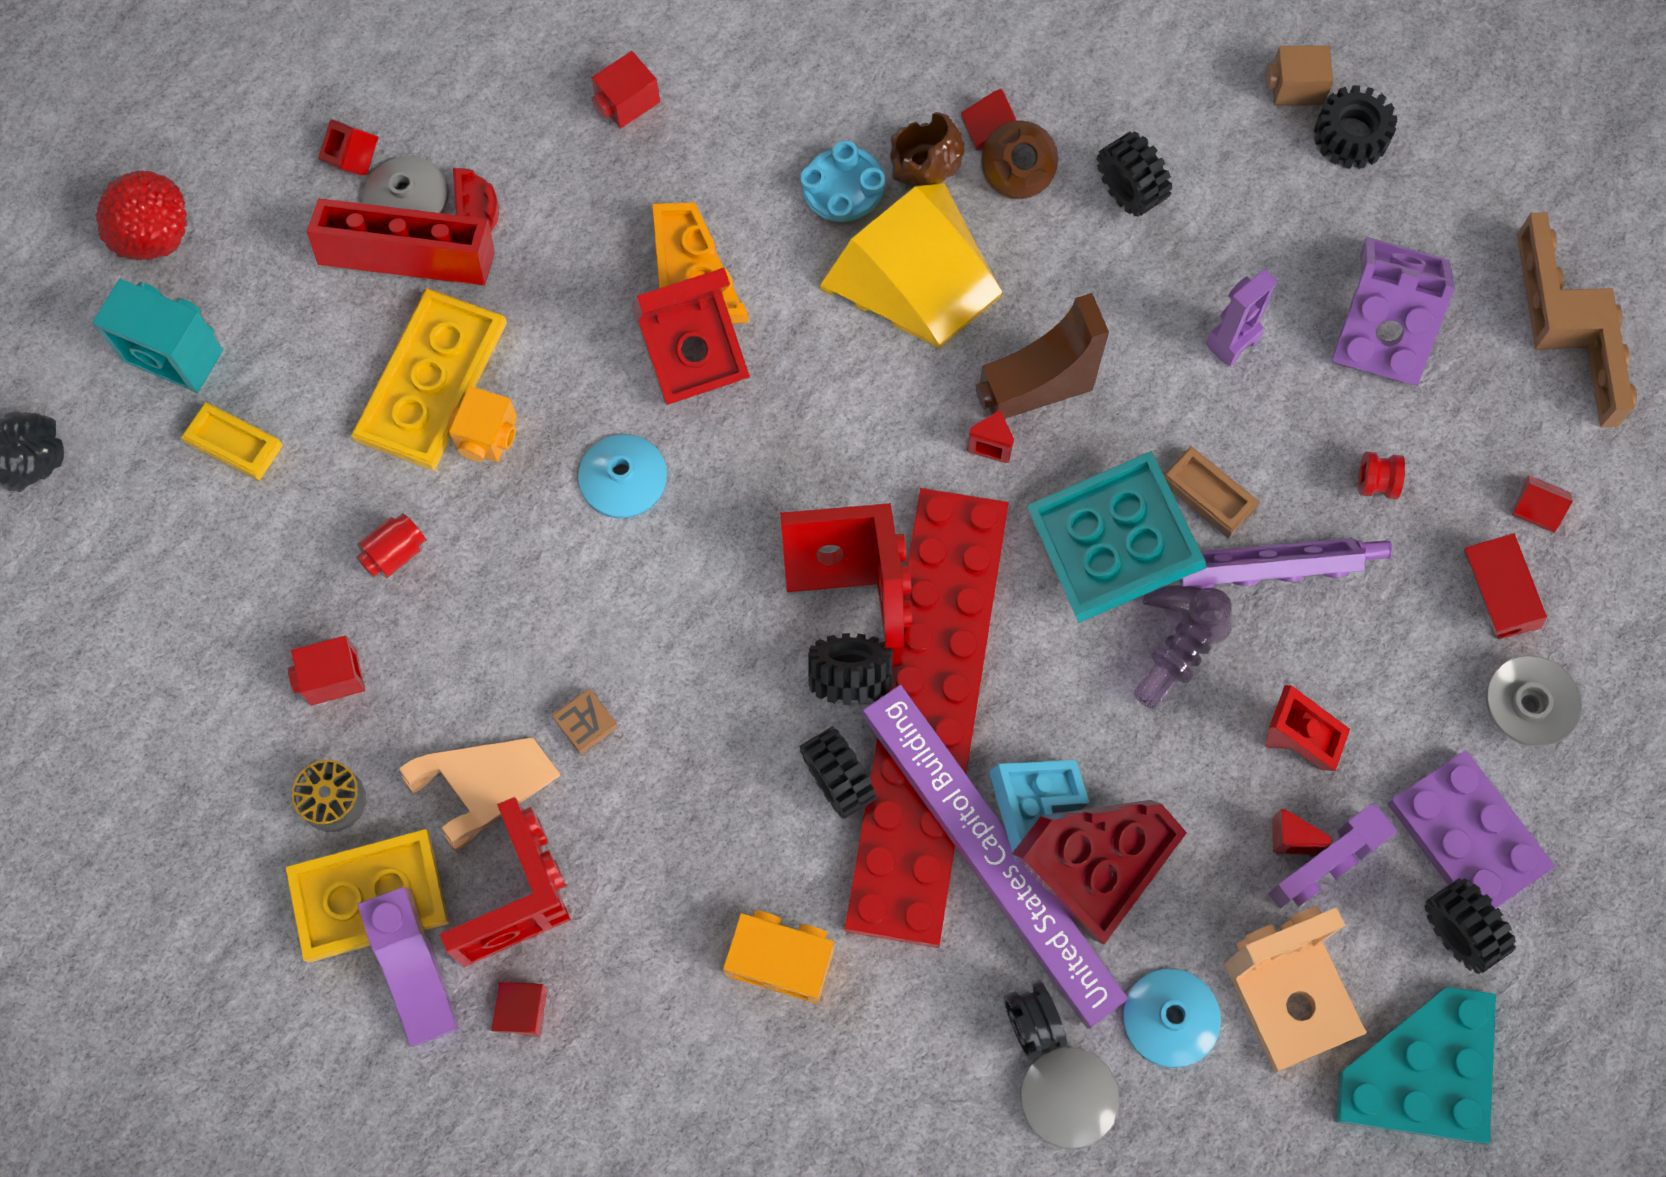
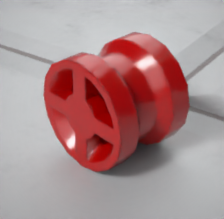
[1358,452,1405,499]

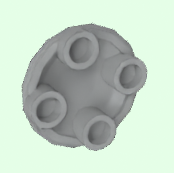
[1020,1048,1119,1149]

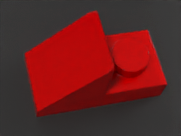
[1265,685,1350,771]

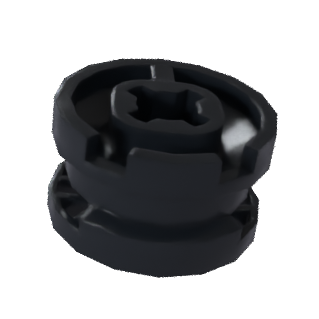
[1003,981,1068,1061]

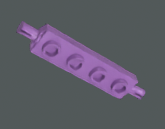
[1179,538,1393,590]

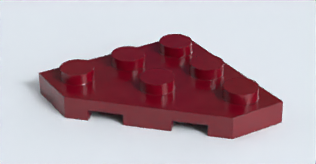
[1012,800,1187,945]

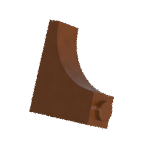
[976,293,1109,419]

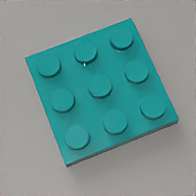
[1027,451,1207,623]

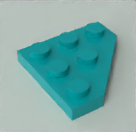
[1335,987,1496,1145]

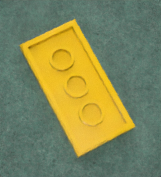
[351,288,507,471]

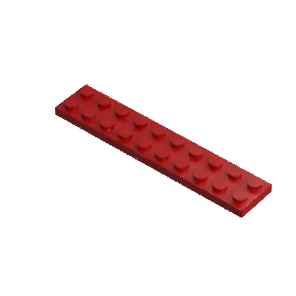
[844,488,1009,948]

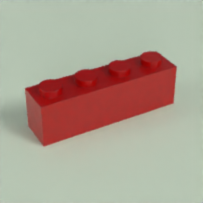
[306,198,495,286]

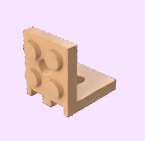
[1224,905,1367,1073]

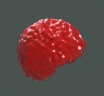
[95,170,187,261]

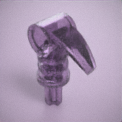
[1133,585,1233,709]

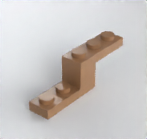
[1517,212,1637,427]

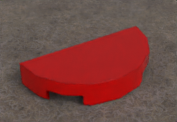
[453,168,500,232]

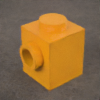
[448,386,517,463]

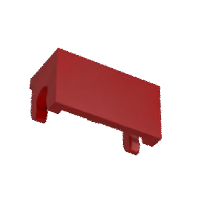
[1464,533,1547,639]

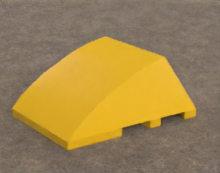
[820,183,1002,348]

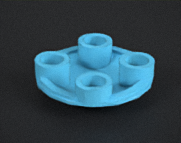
[800,141,886,222]

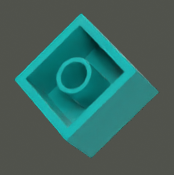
[92,278,223,393]

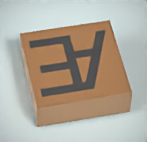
[552,688,618,755]

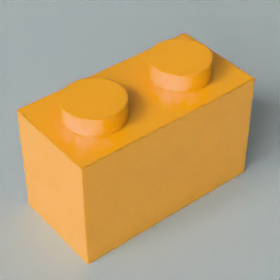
[723,910,834,1005]

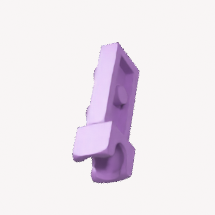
[1206,269,1278,367]
[1268,803,1397,909]

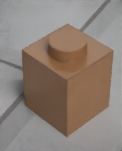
[1266,45,1333,105]

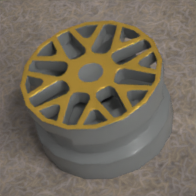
[292,760,366,833]

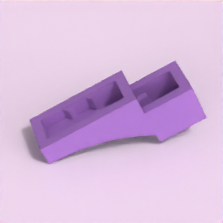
[357,887,460,1047]

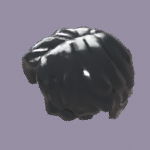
[0,411,64,492]

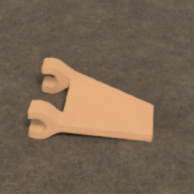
[399,738,560,852]

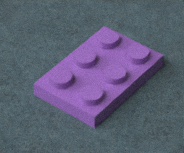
[1387,750,1556,908]

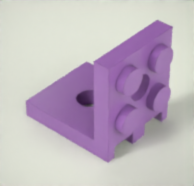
[1332,237,1455,386]

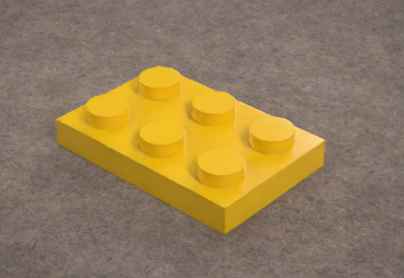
[285,829,450,963]

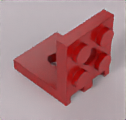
[632,267,750,406]
[780,503,912,648]
[440,797,571,967]

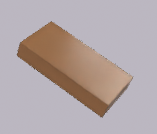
[1163,446,1260,538]

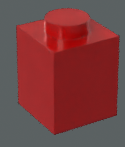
[591,51,660,129]
[288,635,365,706]

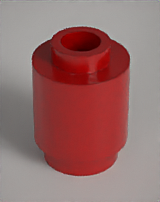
[356,513,426,579]

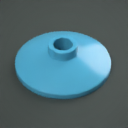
[578,434,667,518]
[1123,969,1221,1068]

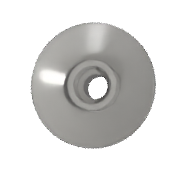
[363,156,448,213]
[1486,656,1582,747]

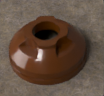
[981,121,1058,200]

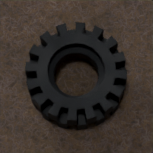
[1314,85,1398,169]
[1097,131,1172,217]
[808,633,893,705]
[799,726,877,819]
[1424,878,1516,974]

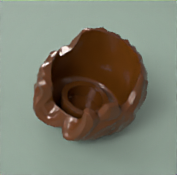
[890,112,965,186]

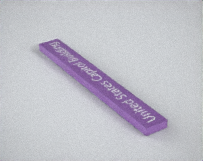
[861,685,1129,1029]

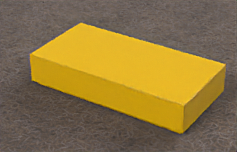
[181,402,283,481]

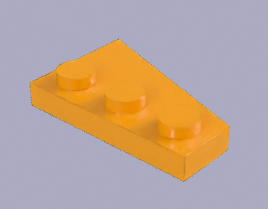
[652,202,749,324]

